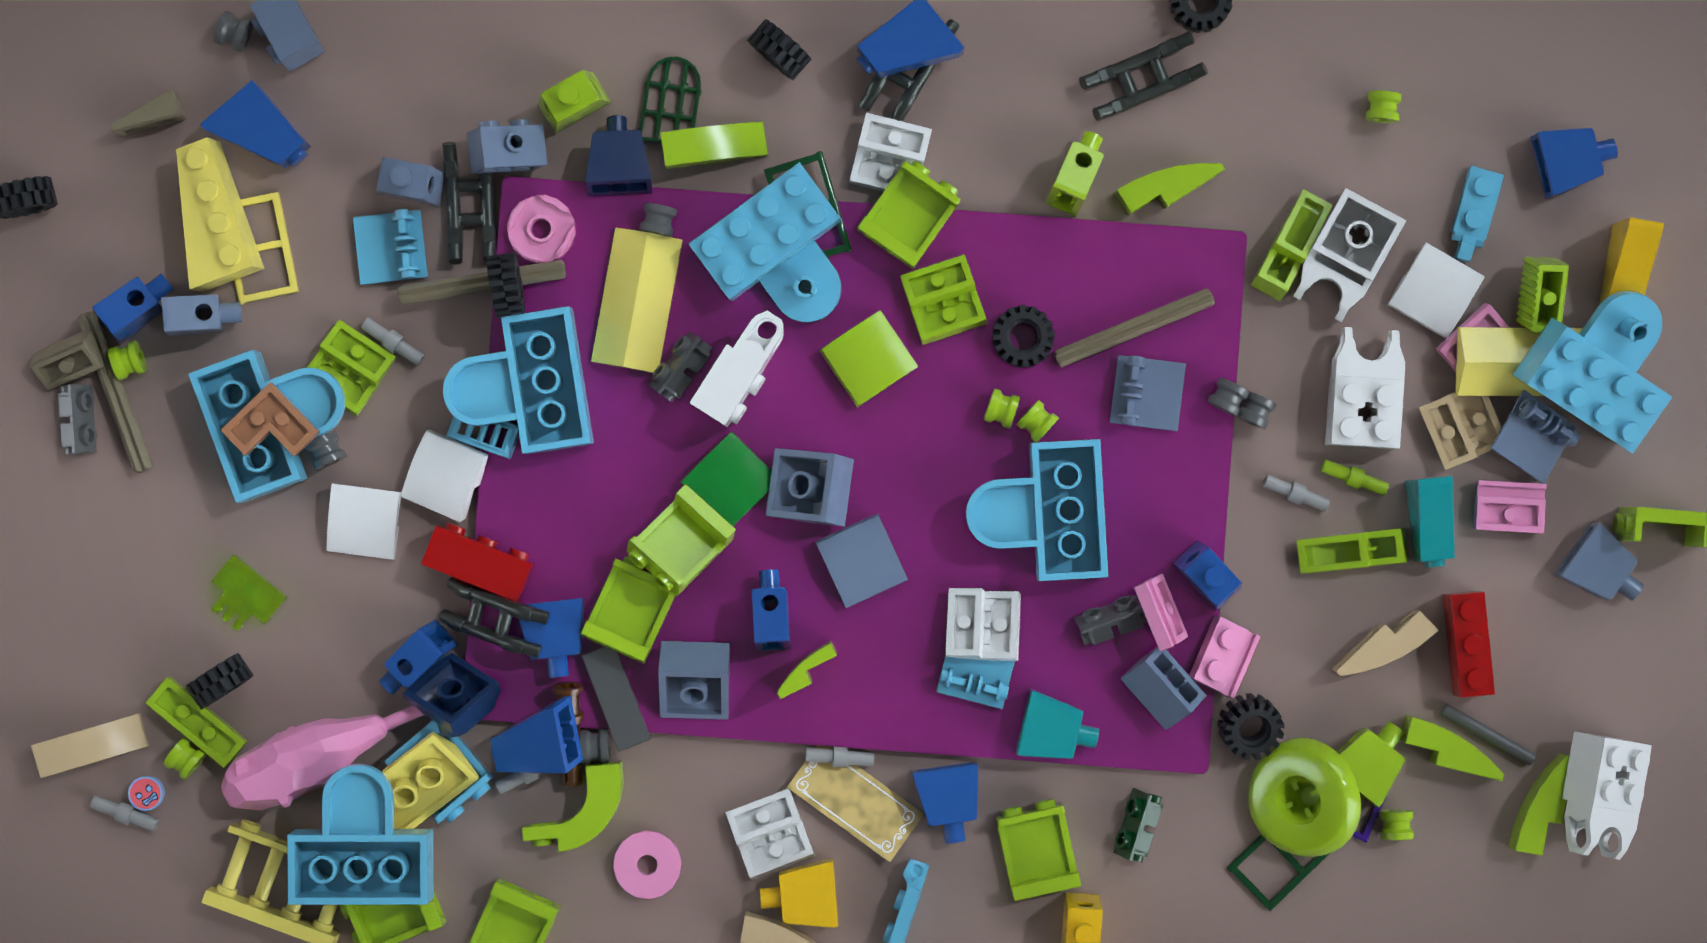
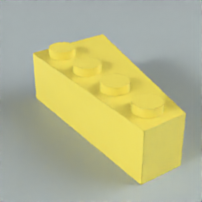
[176,137,264,292]

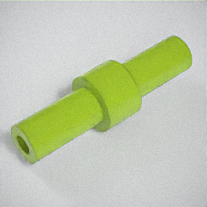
[1320,459,1389,496]

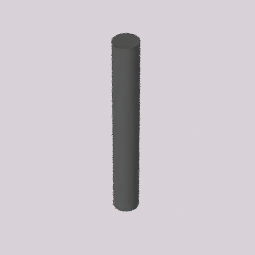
[1440,703,1536,766]

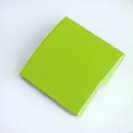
[900,254,987,345]
[820,310,918,407]
[307,320,396,417]
[777,641,837,699]

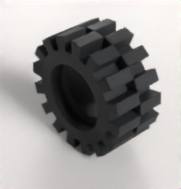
[1169,0,1233,33]
[747,19,811,80]
[0,176,58,219]
[487,252,526,318]
[992,305,1055,368]
[186,653,254,710]
[1217,693,1285,760]

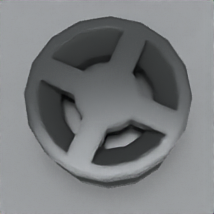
[214,11,253,52]
[639,203,678,237]
[1207,377,1249,417]
[1237,391,1277,429]
[305,431,347,470]
[580,729,610,764]

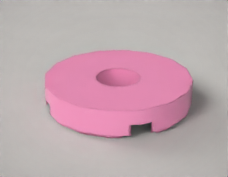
[507,195,576,263]
[613,830,682,899]

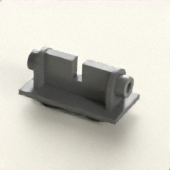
[649,331,712,402]
[57,384,97,454]
[1074,595,1148,646]

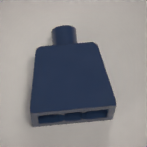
[586,115,653,196]

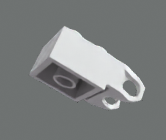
[1293,188,1407,322]
[690,311,784,427]
[1325,327,1405,450]
[1562,731,1652,860]

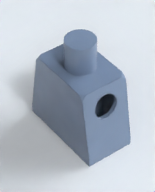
[376,157,445,207]
[161,294,242,337]
[1553,522,1644,601]

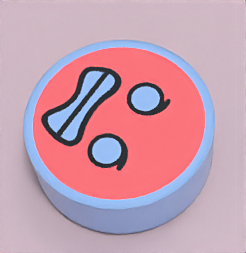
[128,776,165,811]

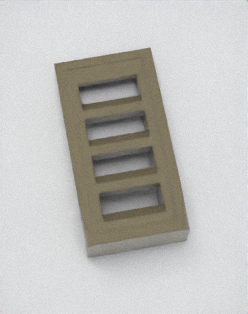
[110,89,186,137]

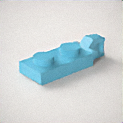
[1451,166,1504,263]
[883,858,930,943]

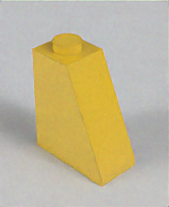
[1599,217,1664,304]

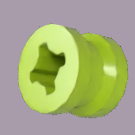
[1365,90,1402,123]
[108,340,147,380]
[984,388,1020,429]
[1016,400,1059,443]
[163,738,206,781]
[1379,809,1414,840]

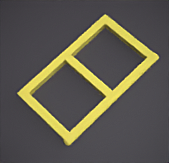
[234,192,299,305]

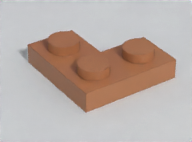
[221,382,320,456]

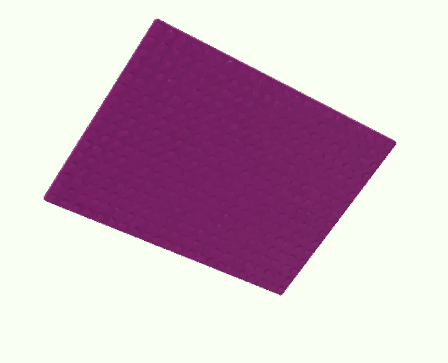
[465,176,1247,774]

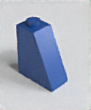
[856,0,965,78]
[200,80,311,168]
[490,696,583,773]

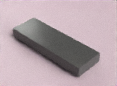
[582,647,651,752]

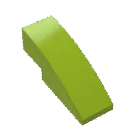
[660,122,768,169]
[1114,163,1225,216]
[1250,189,1333,301]
[1297,527,1409,574]
[1400,715,1504,781]
[1508,753,1570,856]

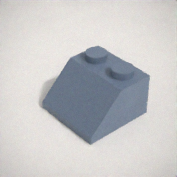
[766,448,854,527]
[658,641,730,719]

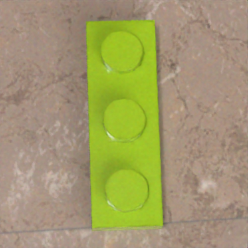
[146,676,248,768]

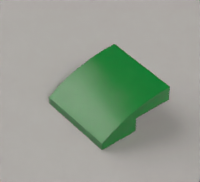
[681,431,772,527]

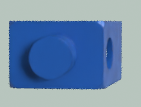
[1530,128,1618,199]
[92,274,174,345]
[1172,540,1242,611]
[752,569,791,651]
[519,598,585,678]
[379,619,459,694]
[913,761,978,844]

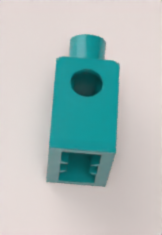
[1016,689,1100,759]

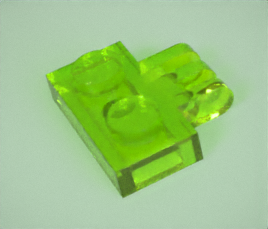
[211,554,288,631]

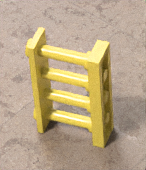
[201,819,341,943]

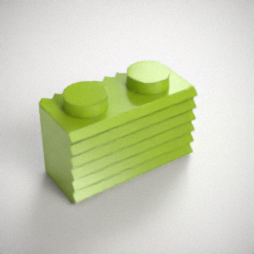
[1516,257,1569,332]

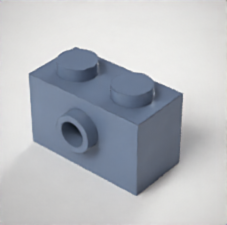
[250,0,325,72]
[467,119,548,174]
[1121,646,1207,730]

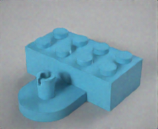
[689,162,842,322]
[1513,291,1672,454]
[443,306,594,454]
[188,350,346,503]
[966,439,1108,581]
[287,764,434,905]

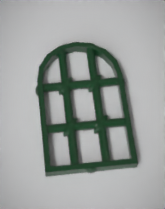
[639,56,702,144]

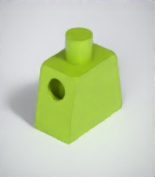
[538,70,611,135]
[1045,131,1104,217]
[1336,721,1405,807]

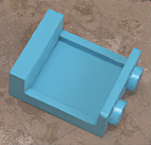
[384,720,494,824]

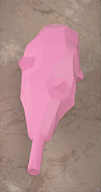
[221,705,425,811]

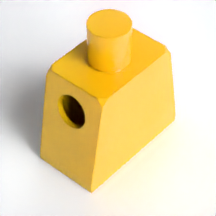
[760,858,838,928]
[1061,892,1103,943]

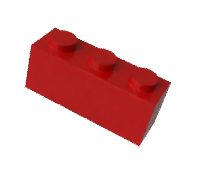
[421,522,535,602]
[1442,591,1495,698]

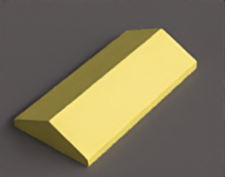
[591,228,683,373]
[1455,327,1583,396]
[381,731,479,829]

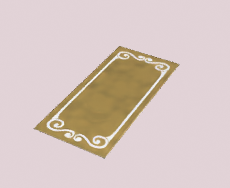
[787,745,924,862]

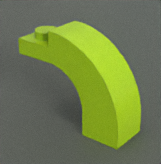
[522,761,624,852]

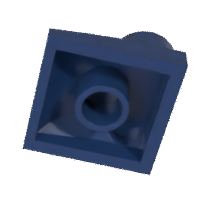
[402,652,501,737]

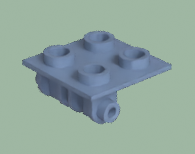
[1110,355,1186,431]
[1491,390,1580,484]

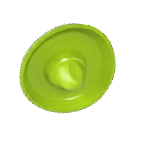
[1248,738,1361,857]

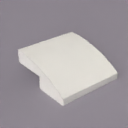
[849,113,932,192]
[1387,242,1485,339]
[401,429,489,522]
[327,483,402,560]
[946,588,1021,661]
[726,789,815,880]

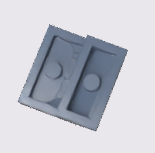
[815,513,908,608]

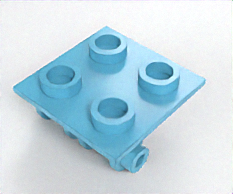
[353,209,428,285]
[936,656,1015,709]

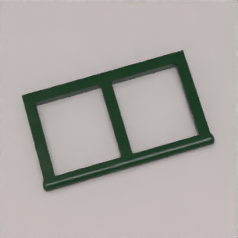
[764,151,852,257]
[1227,835,1330,911]

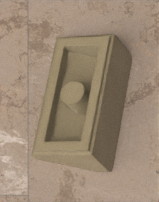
[29,329,105,391]

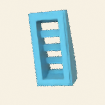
[446,416,519,459]

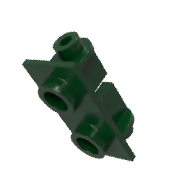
[1113,788,1163,863]

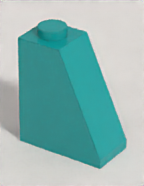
[1405,476,1455,568]

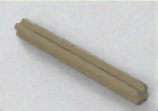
[398,260,566,305]
[1054,288,1215,367]
[78,311,152,473]

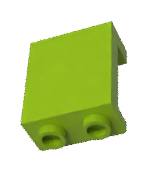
[857,160,961,269]
[627,484,736,596]
[1613,507,1707,548]
[581,557,676,664]
[995,799,1082,901]
[470,878,561,943]
[339,891,447,943]

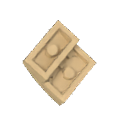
[1418,391,1502,470]

